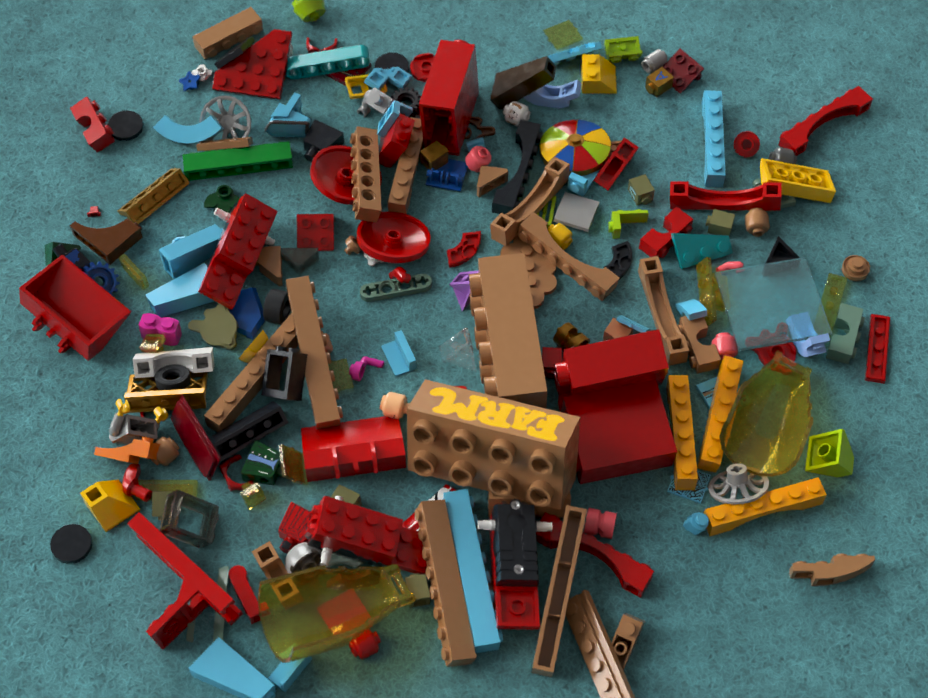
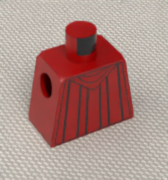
[278,502,310,554]

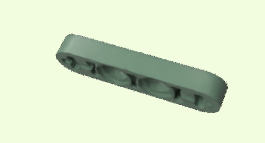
[360,274,432,302]

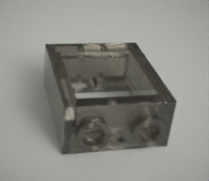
[159,489,219,548]

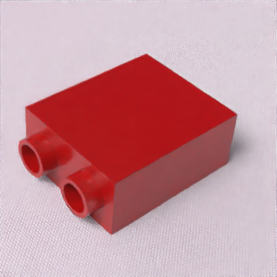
[419,40,479,156]
[553,329,669,396]
[561,379,677,484]

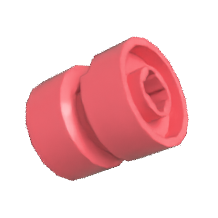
[584,508,617,539]

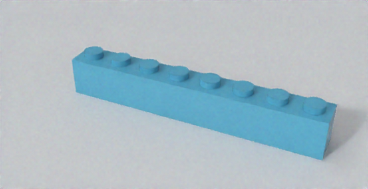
[443,489,503,653]

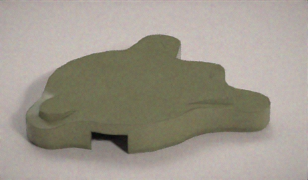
[188,303,239,350]

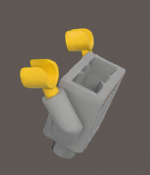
[109,399,168,445]

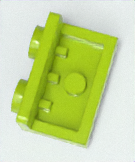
[604,36,643,63]

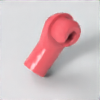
[716,261,745,276]

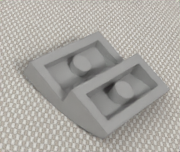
[553,192,600,232]

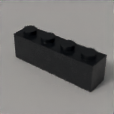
[209,401,289,462]

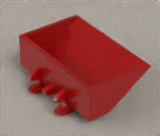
[19,255,131,361]
[301,416,406,482]

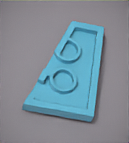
[548,41,602,65]

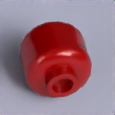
[348,628,381,660]

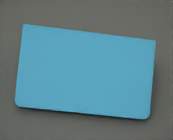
[377,100,413,137]
[381,330,417,376]
[268,645,312,692]

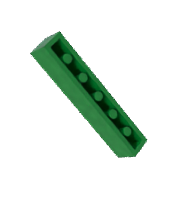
[182,141,293,181]

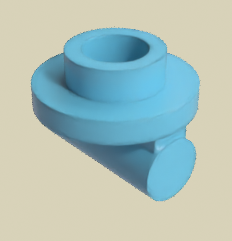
[466,137,486,152]

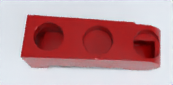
[229,565,271,624]

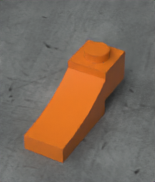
[94,436,160,464]

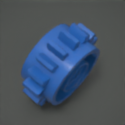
[83,261,120,297]

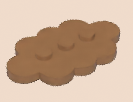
[500,236,557,309]

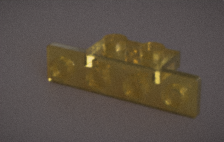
[696,257,730,326]

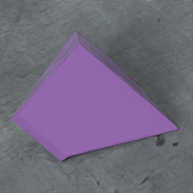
[449,271,478,311]

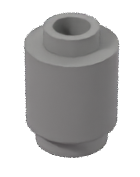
[641,49,667,73]

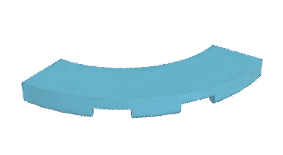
[153,115,224,144]

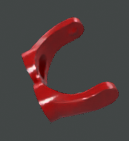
[306,37,338,53]
[219,455,255,491]

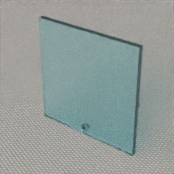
[715,257,832,351]

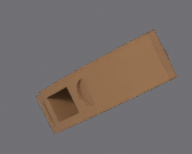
[789,554,875,586]

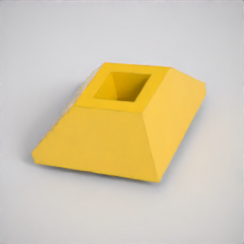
[80,479,140,532]

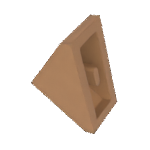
[477,166,508,197]

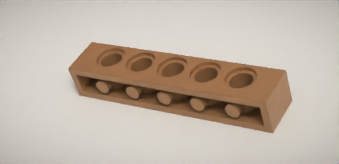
[350,126,382,222]

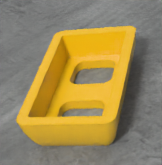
[345,74,388,99]
[239,330,269,363]

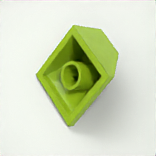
[805,429,854,478]

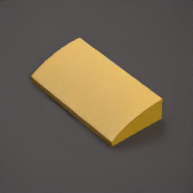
[760,158,836,203]

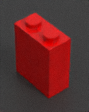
[378,113,415,168]

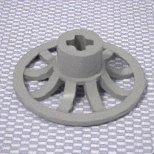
[200,96,251,141]
[708,464,769,504]

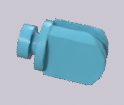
[683,512,709,535]

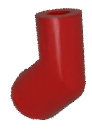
[389,267,411,284]

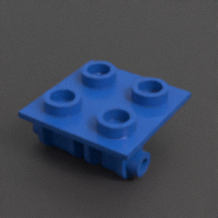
[425,159,467,192]

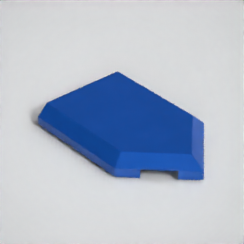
[229,287,265,340]

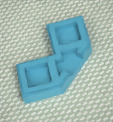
[364,67,412,90]

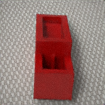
[593,137,639,191]

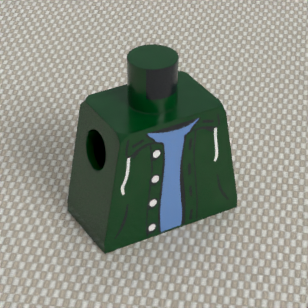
[241,441,292,485]

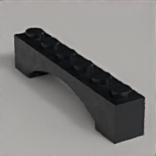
[492,120,543,214]

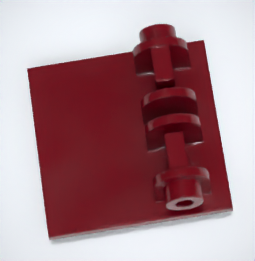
[663,48,704,93]

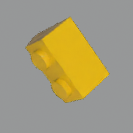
[581,54,617,94]

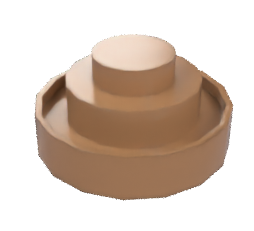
[841,255,870,281]

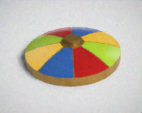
[540,120,611,176]

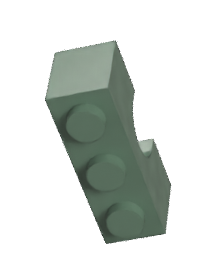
[826,303,865,364]

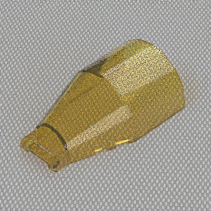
[719,351,813,477]
[258,564,416,663]

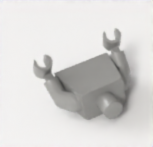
[357,87,394,117]

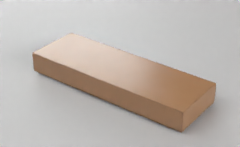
[196,137,253,151]

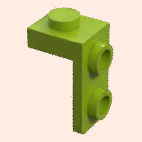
[608,209,649,239]

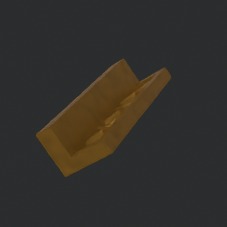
[118,168,190,224]

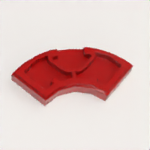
[447,231,481,268]

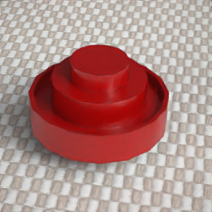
[734,131,760,157]

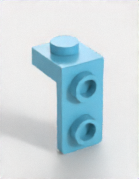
[567,170,599,197]

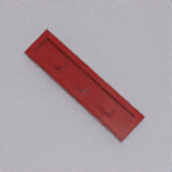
[865,314,890,384]

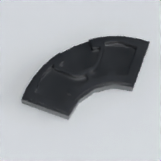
[604,241,632,280]

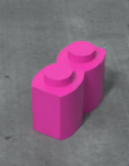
[138,313,182,346]

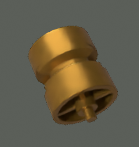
[553,322,590,349]

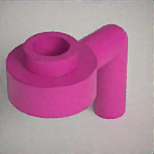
[349,356,384,382]

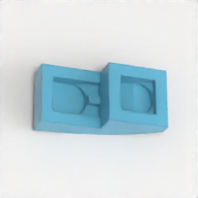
[675,299,707,321]

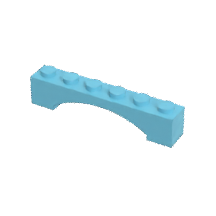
[702,90,726,187]

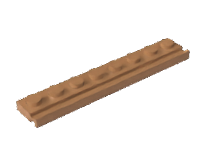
[565,590,635,698]

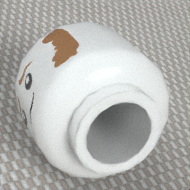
[503,101,530,126]

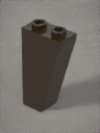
[490,56,557,110]

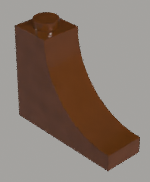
[70,218,143,265]

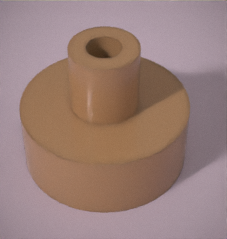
[344,235,362,255]

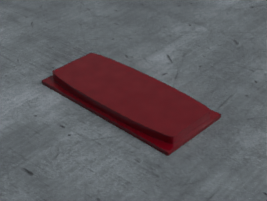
[171,395,221,481]

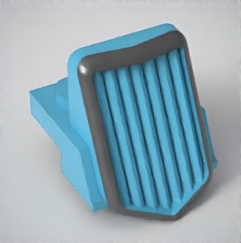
[264,92,311,138]

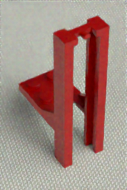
[127,512,243,650]

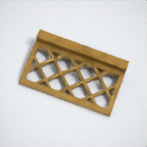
[124,371,208,413]

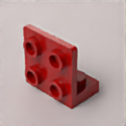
[297,214,335,251]

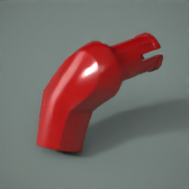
[122,463,152,502]

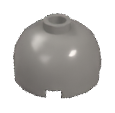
[285,542,325,584]

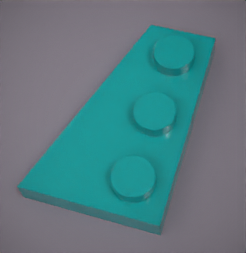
[671,233,733,269]

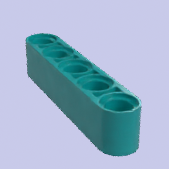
[286,45,370,79]

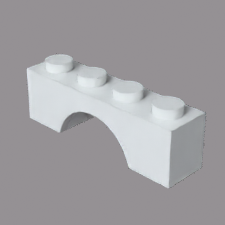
[133,347,215,378]

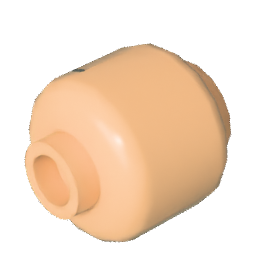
[380,392,410,419]

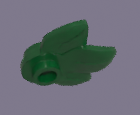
[204,185,240,212]

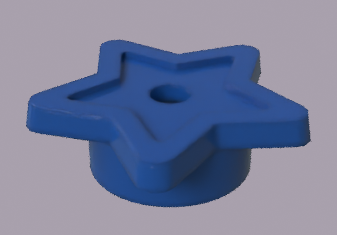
[179,71,201,91]

